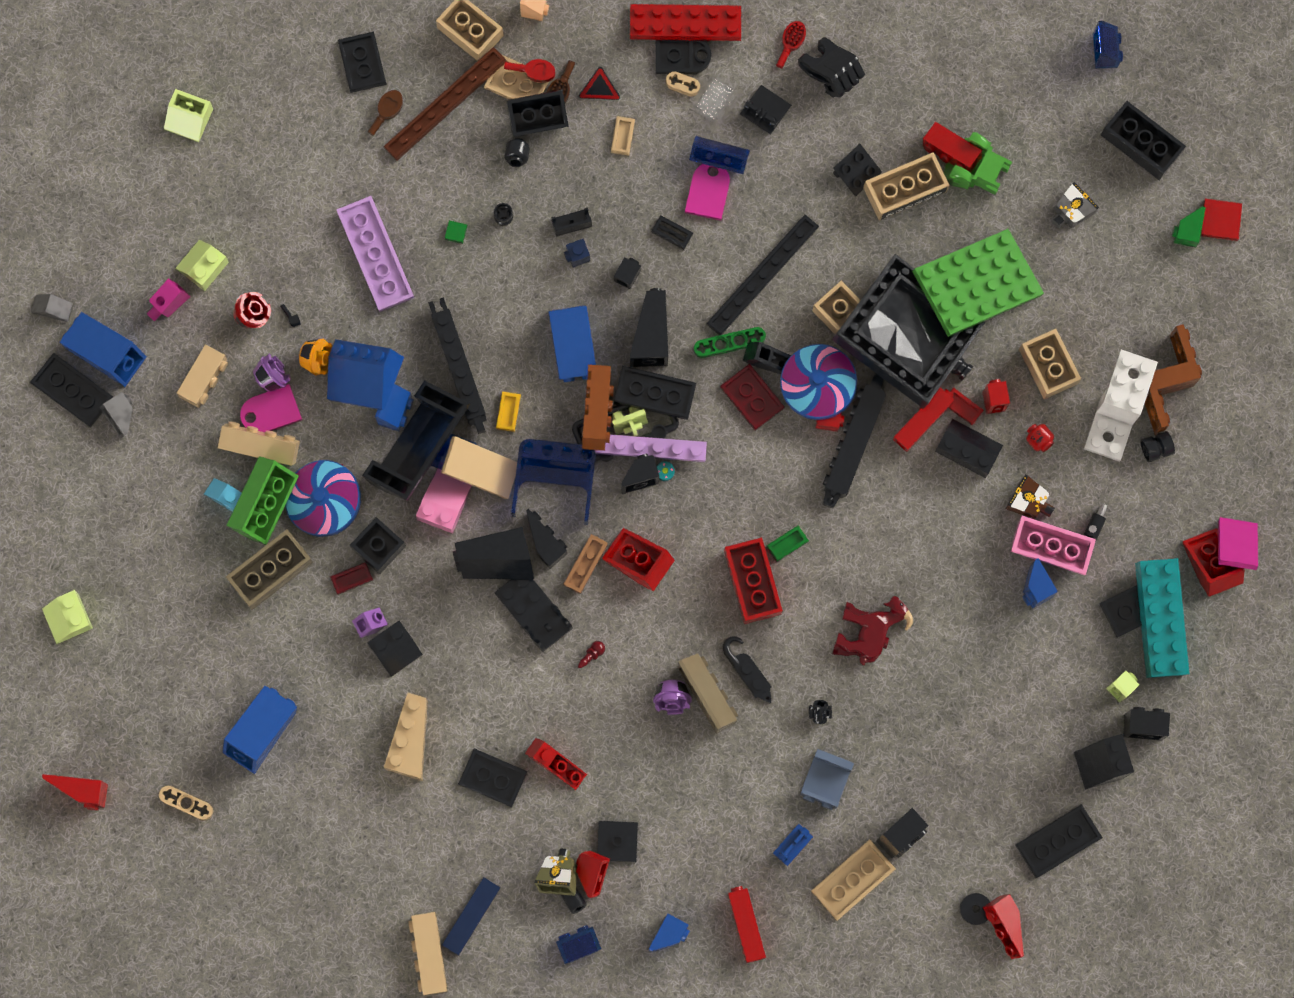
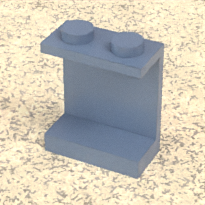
[800,749,854,810]

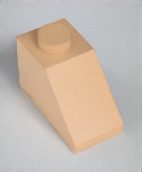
[520,0,549,21]

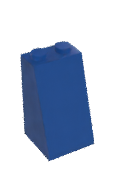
[548,305,596,382]
[59,312,147,387]
[223,686,297,774]

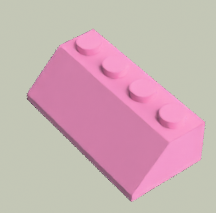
[1011,516,1096,575]

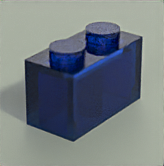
[556,925,602,965]

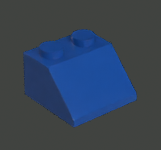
[375,384,414,432]
[1022,558,1058,609]
[648,914,690,952]

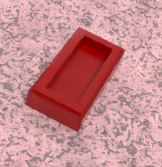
[949,387,984,426]

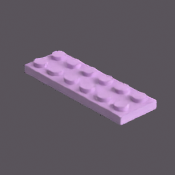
[336,196,414,312]

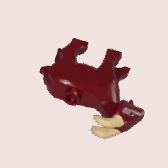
[832,596,913,666]

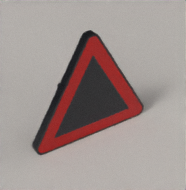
[579,67,620,100]

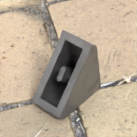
[31,294,73,322]

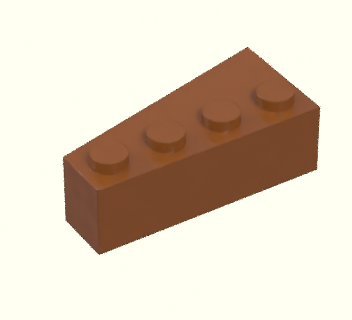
[582,364,614,451]

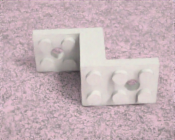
[1084,349,1158,462]

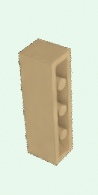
[218,422,300,466]
[408,912,448,996]

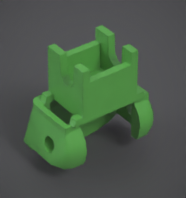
[944,132,1012,195]

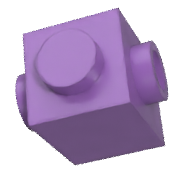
[352,608,388,638]

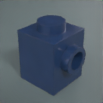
[564,238,590,268]

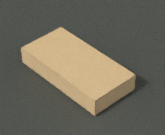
[611,116,635,156]

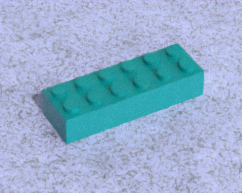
[1135,558,1190,678]

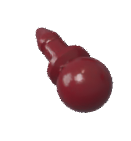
[578,641,605,668]

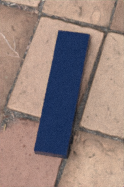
[442,877,500,956]

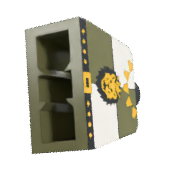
[534,848,577,896]

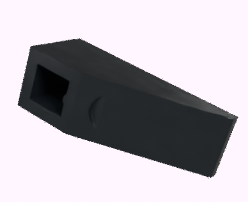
[526,509,567,569]

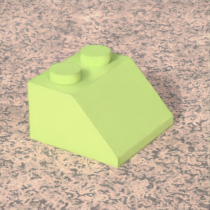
[175,240,229,291]
[42,590,93,644]

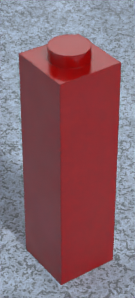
[893,387,954,452]
[728,886,766,963]

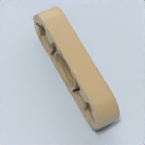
[159,786,213,820]

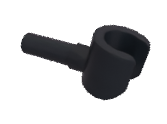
[280,304,301,327]

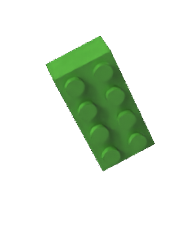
[226,456,299,545]

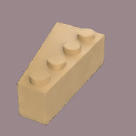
[384,693,428,781]

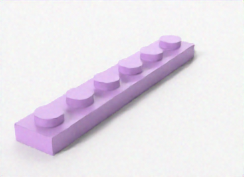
[591,435,707,462]

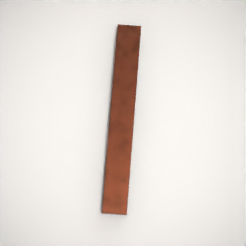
[384,47,507,161]

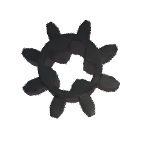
[809,700,832,724]

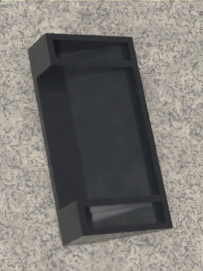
[362,380,470,501]

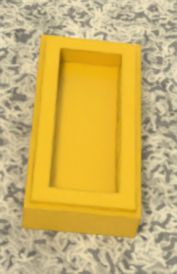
[496,391,521,432]

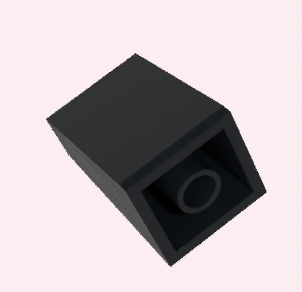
[630,288,668,367]
[452,527,535,580]
[1073,734,1134,790]

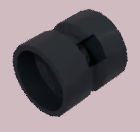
[1140,431,1175,462]

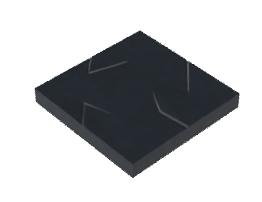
[832,254,985,409]

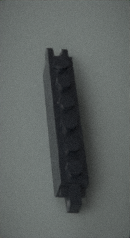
[428,297,487,434]
[822,374,886,509]

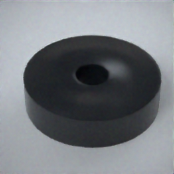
[960,893,990,925]

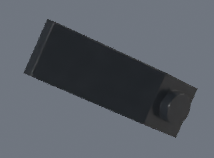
[743,341,791,374]

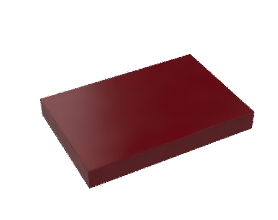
[720,364,785,431]

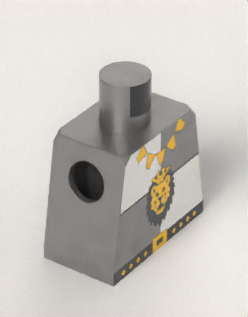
[1052,182,1099,228]

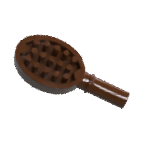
[547,60,575,103]
[368,90,403,136]

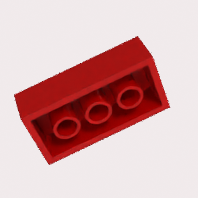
[724,537,783,625]

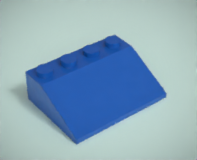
[327,339,404,410]

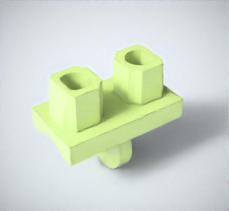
[612,407,648,436]

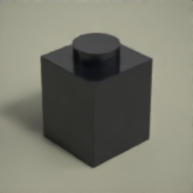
[614,257,641,290]

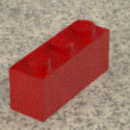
[923,122,982,173]

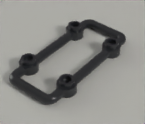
[572,404,679,463]

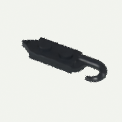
[723,636,772,703]

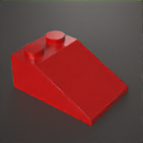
[602,528,675,592]
[1182,528,1245,597]
[42,774,108,811]

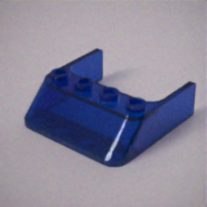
[511,439,596,525]

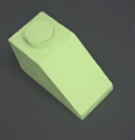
[1106,671,1139,703]

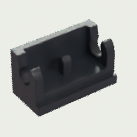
[551,207,592,237]

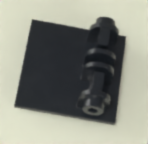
[740,85,792,135]
[833,144,882,197]

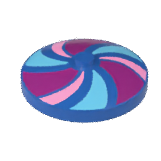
[780,344,857,420]
[285,460,361,537]

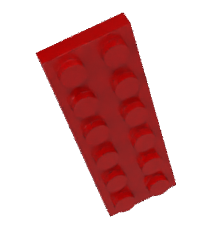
[630,4,741,41]

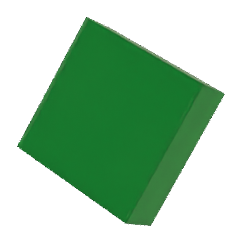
[445,220,468,244]

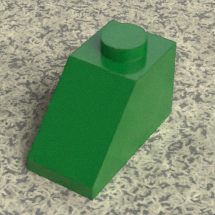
[1172,207,1206,248]

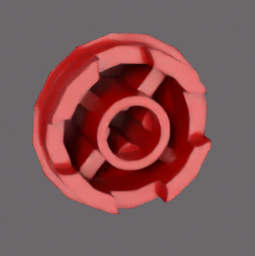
[233,292,271,328]

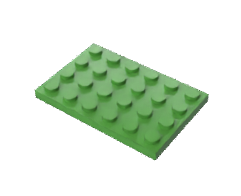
[912,229,1044,337]

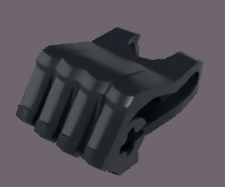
[798,37,865,98]

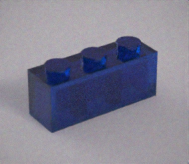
[689,136,750,174]

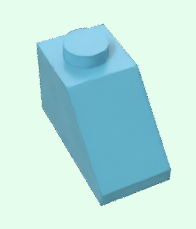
[204,478,242,512]

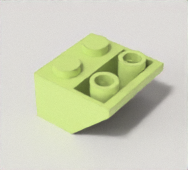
[164,89,213,142]

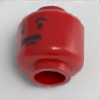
[1026,424,1054,452]

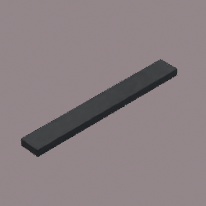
[706,215,819,335]

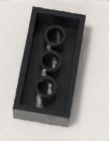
[1101,101,1186,181]
[876,808,929,858]

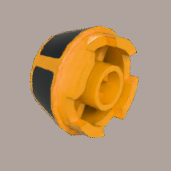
[299,338,333,376]

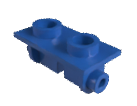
[773,824,813,866]

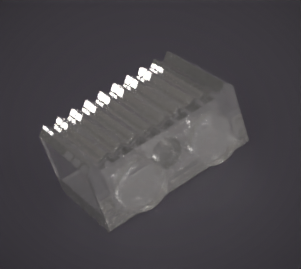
[695,78,735,124]

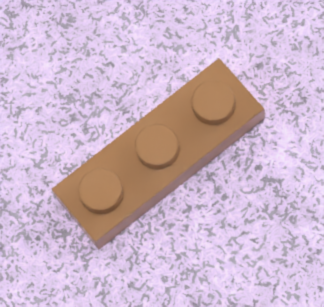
[564,534,608,594]

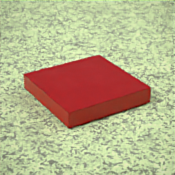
[1201,199,1242,241]

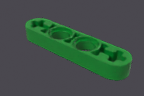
[694,327,766,358]

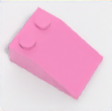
[416,467,472,533]

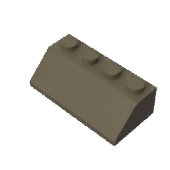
[677,653,738,734]

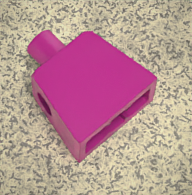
[146,278,191,321]

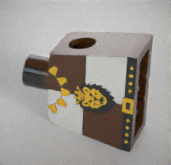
[1005,474,1055,520]

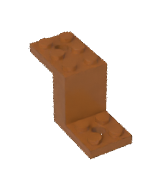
[1144,324,1202,436]

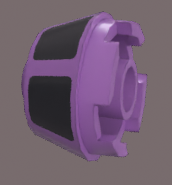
[253,353,291,392]
[653,680,692,715]

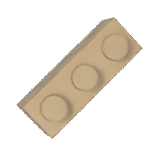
[177,344,228,408]

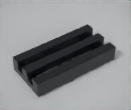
[651,215,693,250]

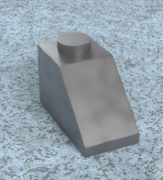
[100,392,133,439]

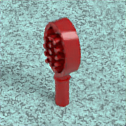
[776,21,806,69]
[504,59,555,83]

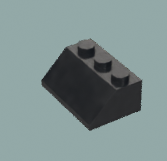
[507,90,569,137]
[935,419,1003,478]

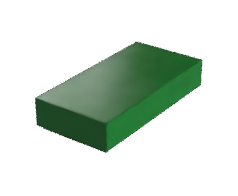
[766,525,809,562]

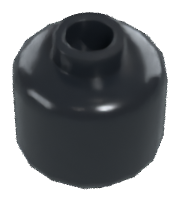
[504,138,530,167]

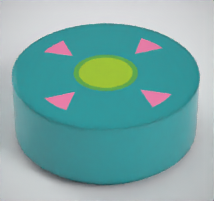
[657,461,675,481]

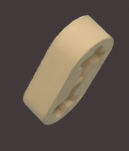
[666,72,700,97]

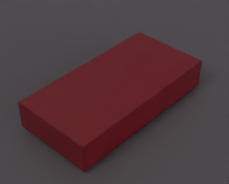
[330,562,373,595]

